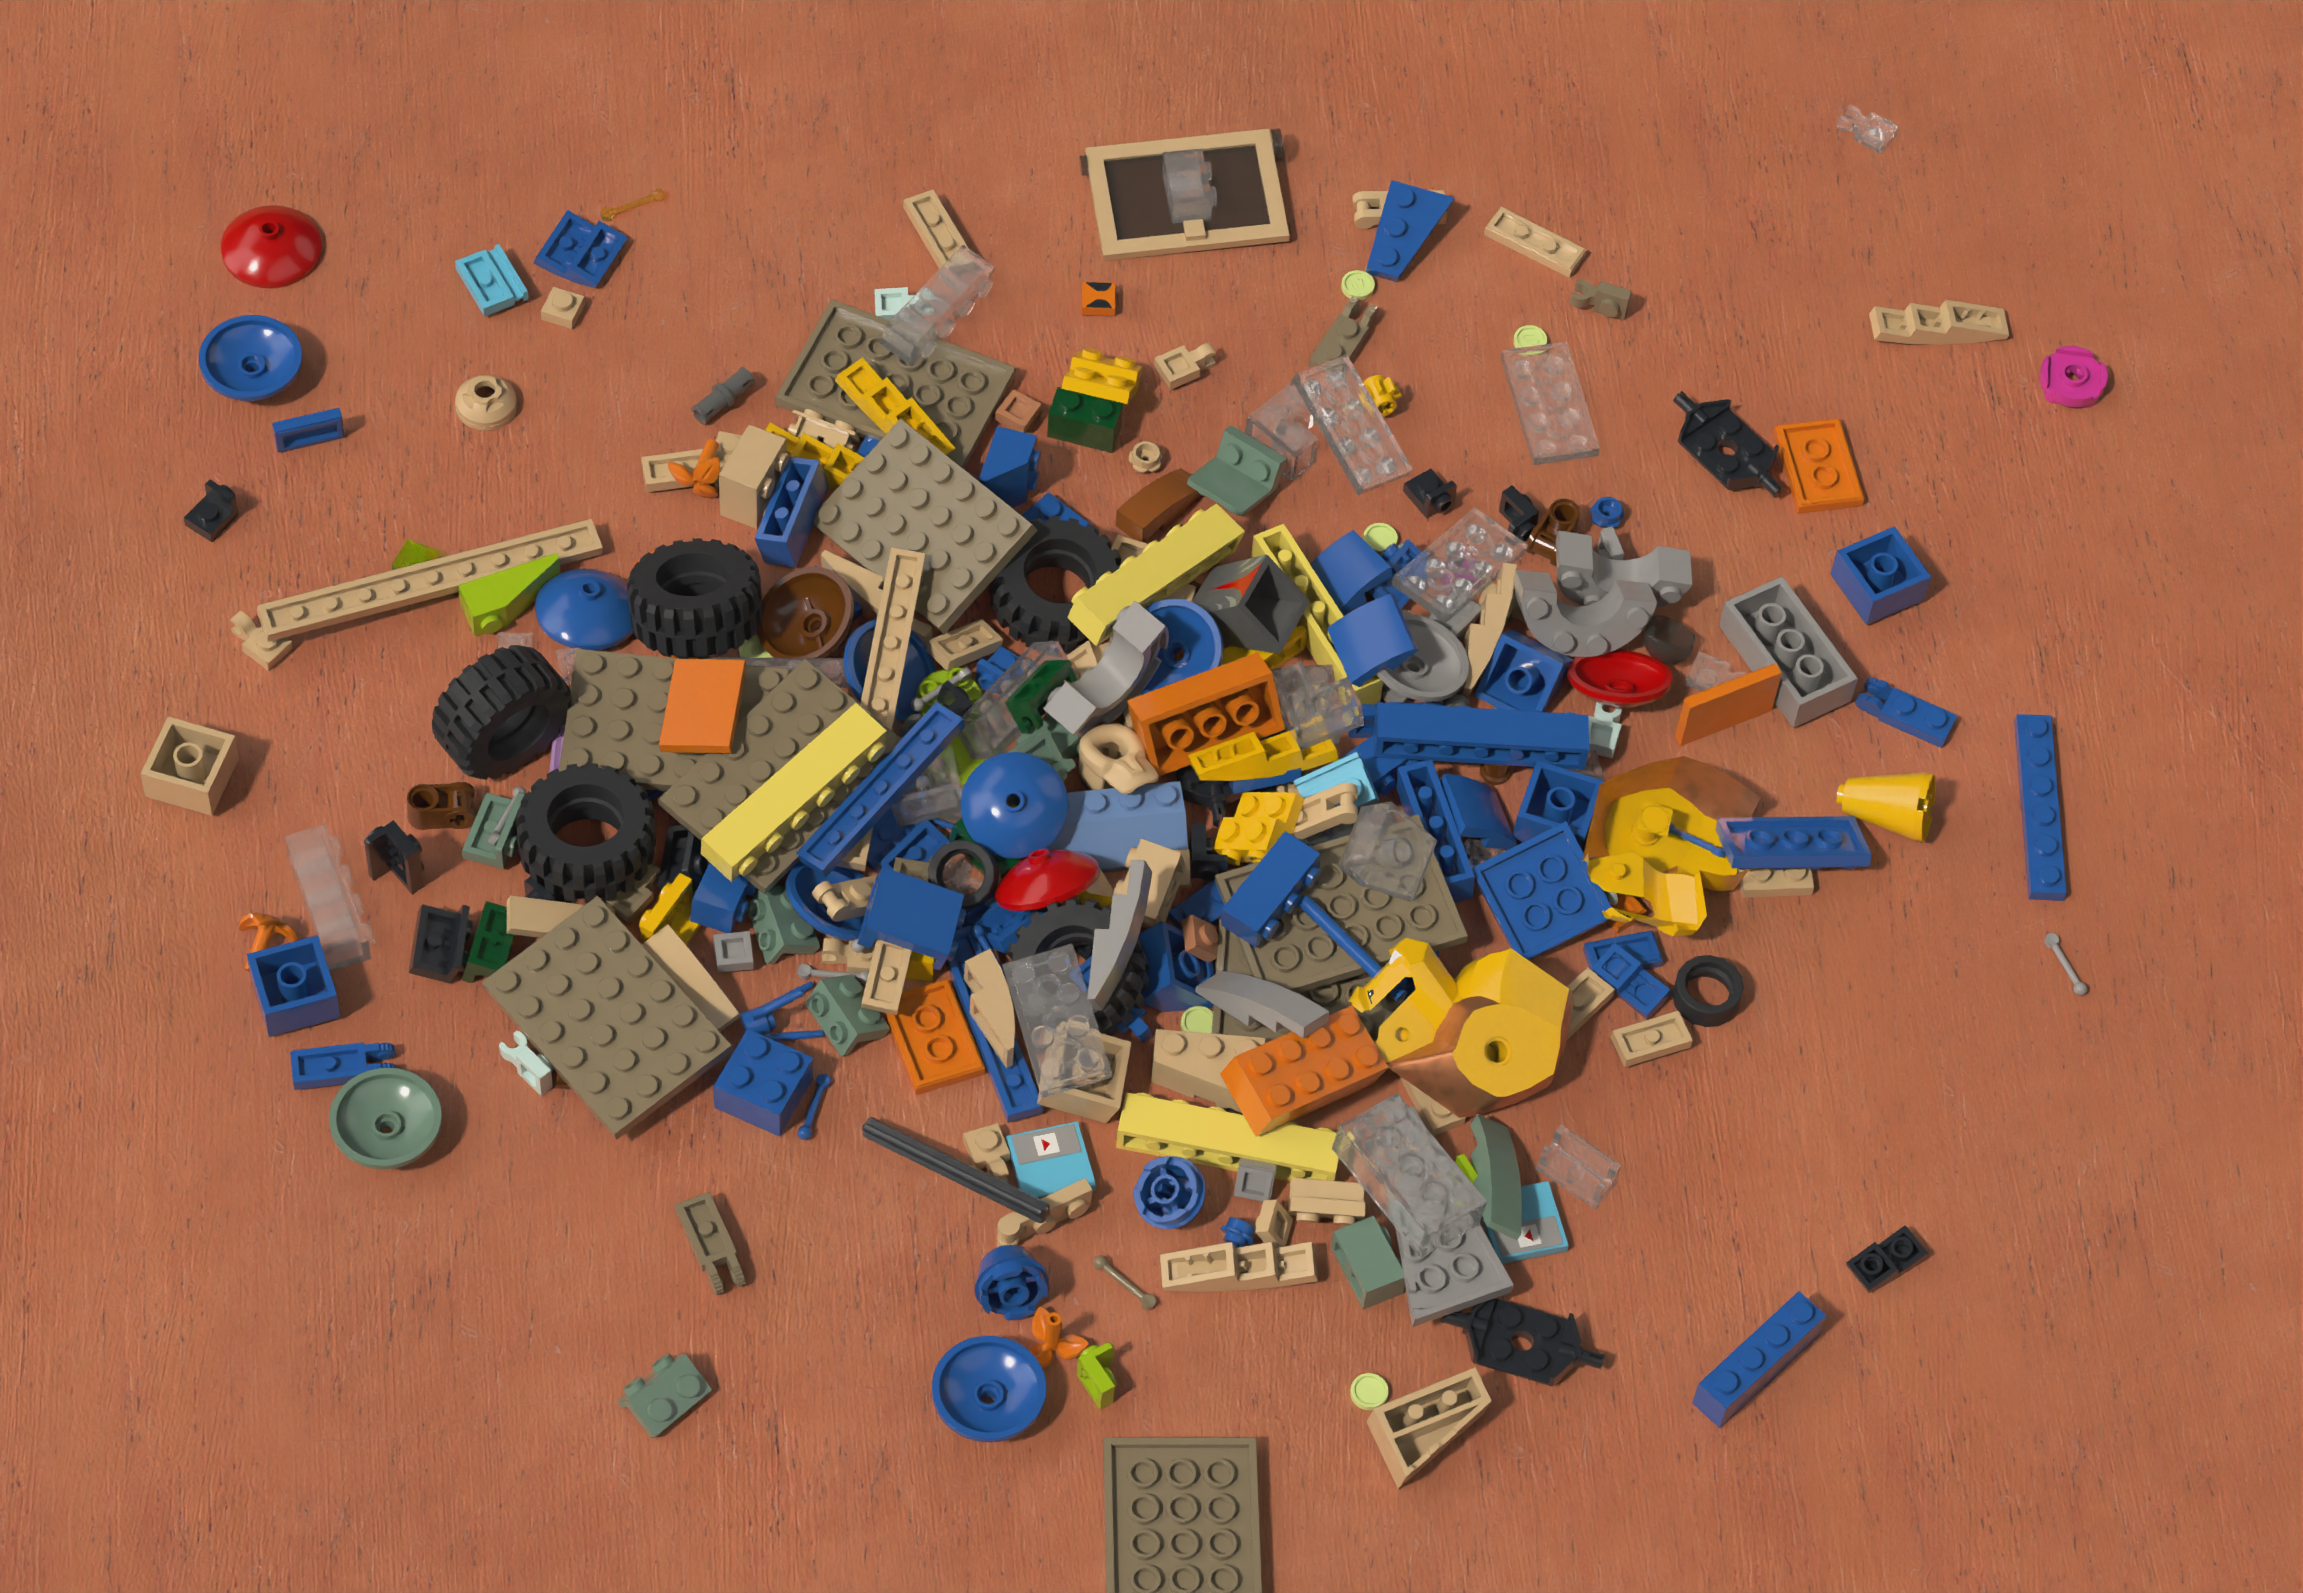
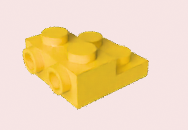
[1062,348,1143,404]
[1213,792,1304,865]

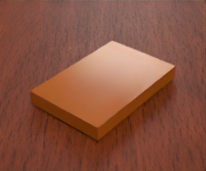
[1773,418,1864,514]
[659,659,747,753]
[1675,664,1782,746]
[883,978,985,1095]

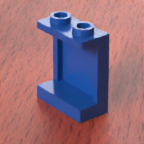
[857,867,966,970]

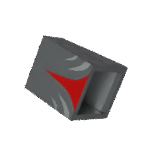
[1192,555,1310,653]

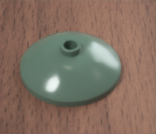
[329,1068,442,1169]

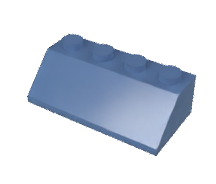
[1047,781,1188,873]

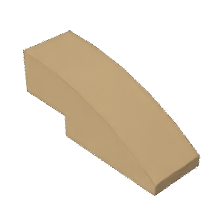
[641,925,740,1032]
[964,949,1015,1069]

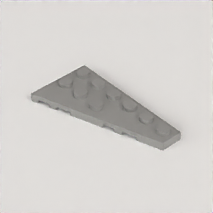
[1379,1106,1514,1327]

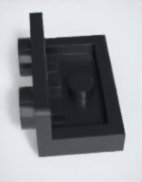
[364,820,424,894]
[657,825,709,891]
[408,904,473,984]

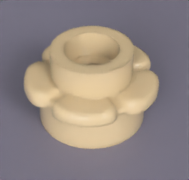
[1129,441,1162,473]

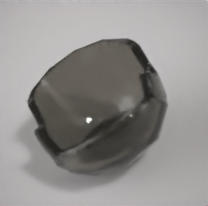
[1643,615,1695,665]

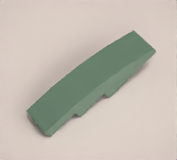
[1470,1114,1522,1240]

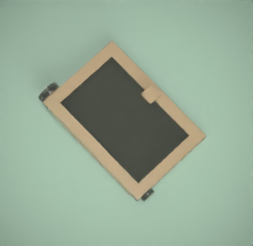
[1079,128,1290,261]

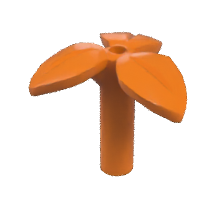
[668,439,720,498]
[239,913,298,972]
[1029,1306,1089,1368]

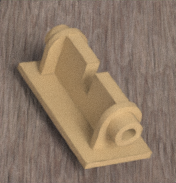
[787,409,861,452]

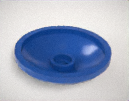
[199,315,302,401]
[535,569,634,650]
[1141,599,1223,695]
[844,619,936,721]
[960,752,1068,859]
[786,862,864,941]
[932,1336,1046,1443]

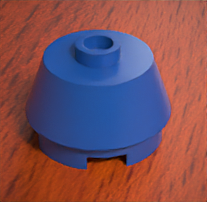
[1133,1156,1205,1229]
[975,1245,1049,1321]

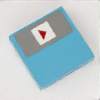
[1006,1121,1096,1199]
[1477,1181,1569,1264]

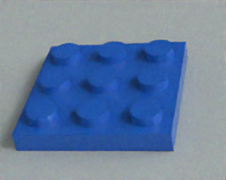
[1472,821,1611,960]

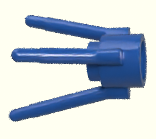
[740,981,825,1041]

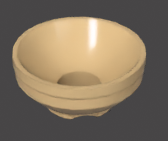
[455,375,517,431]

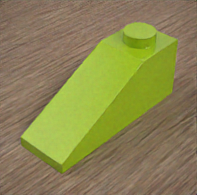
[458,553,560,637]

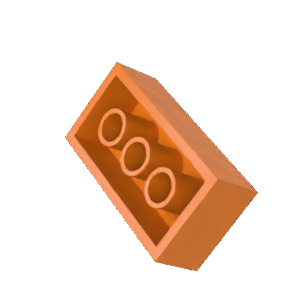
[1127,652,1285,776]
[1220,1005,1389,1137]

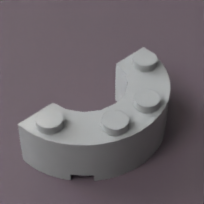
[1556,531,1692,609]
[1514,570,1657,657]
[1043,601,1169,737]

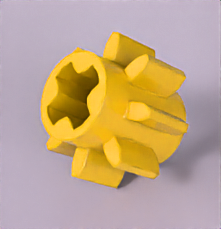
[1357,375,1402,417]

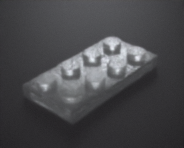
[1501,341,1600,465]
[1291,355,1413,495]
[1391,507,1528,624]
[1002,944,1113,1098]

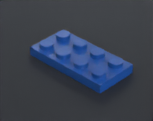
[1716,816,1872,870]

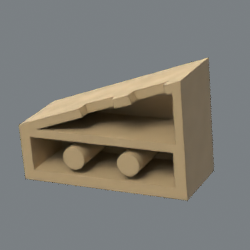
[1151,1029,1265,1113]
[1366,1367,1492,1490]

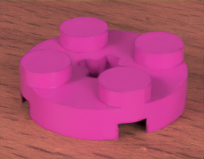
[2039,346,2108,408]

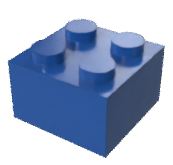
[1830,526,1931,625]
[1513,760,1605,852]
[246,935,340,1037]
[713,1029,813,1137]

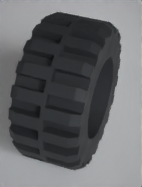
[989,516,1122,654]
[627,538,764,659]
[432,645,572,780]
[516,763,656,903]
[1005,898,1150,1038]

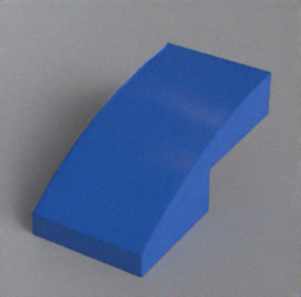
[1591,942,1672,1020]

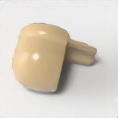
[1078,724,1159,794]

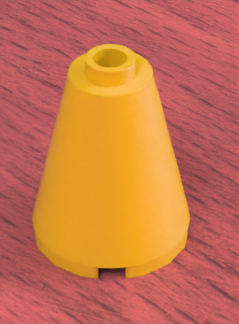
[1836,772,1936,842]

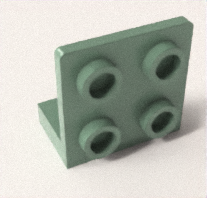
[1187,425,1287,517]

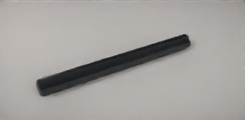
[862,1117,1051,1223]

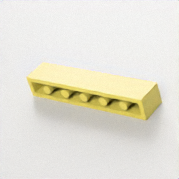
[1067,503,1245,646]
[1251,524,1383,713]
[701,703,887,882]
[1116,1092,1343,1182]

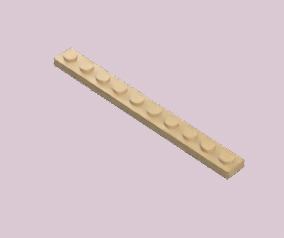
[257,519,603,642]
[837,547,926,871]

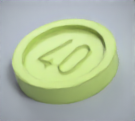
[1341,270,1375,300]
[1513,325,1547,356]
[1363,523,1398,555]
[739,636,774,667]
[1180,1006,1213,1033]
[1350,1373,1388,1411]

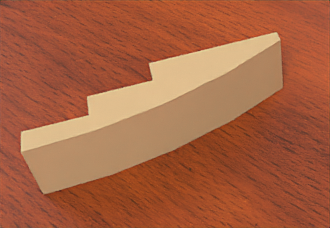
[1869,300,2009,345]
[821,549,932,647]
[1460,563,1517,698]
[1160,1242,1318,1292]

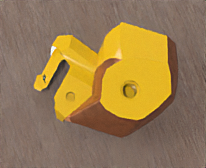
[1582,756,1761,936]
[1347,938,1574,1118]

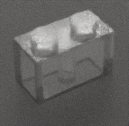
[1162,149,1217,224]

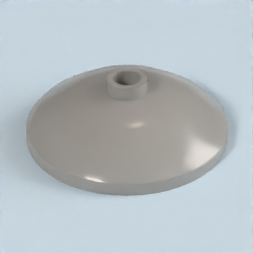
[1376,614,1469,702]

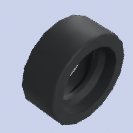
[928,840,999,909]
[1672,955,1744,1027]

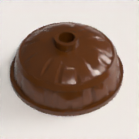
[757,567,854,664]

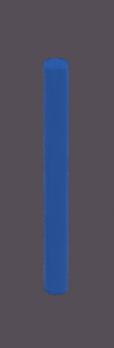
[1298,895,1408,1002]

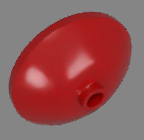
[221,205,322,289]
[1567,650,1673,708]
[995,849,1100,911]

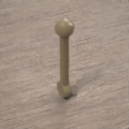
[1093,1255,1156,1310]

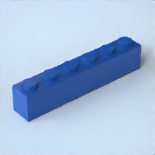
[1374,702,1589,770]

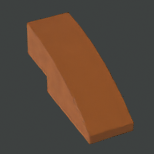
[1115,468,1202,543]

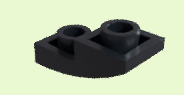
[1846,1225,1928,1293]

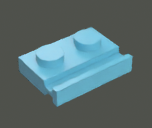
[455,244,528,317]
[1294,752,1379,810]

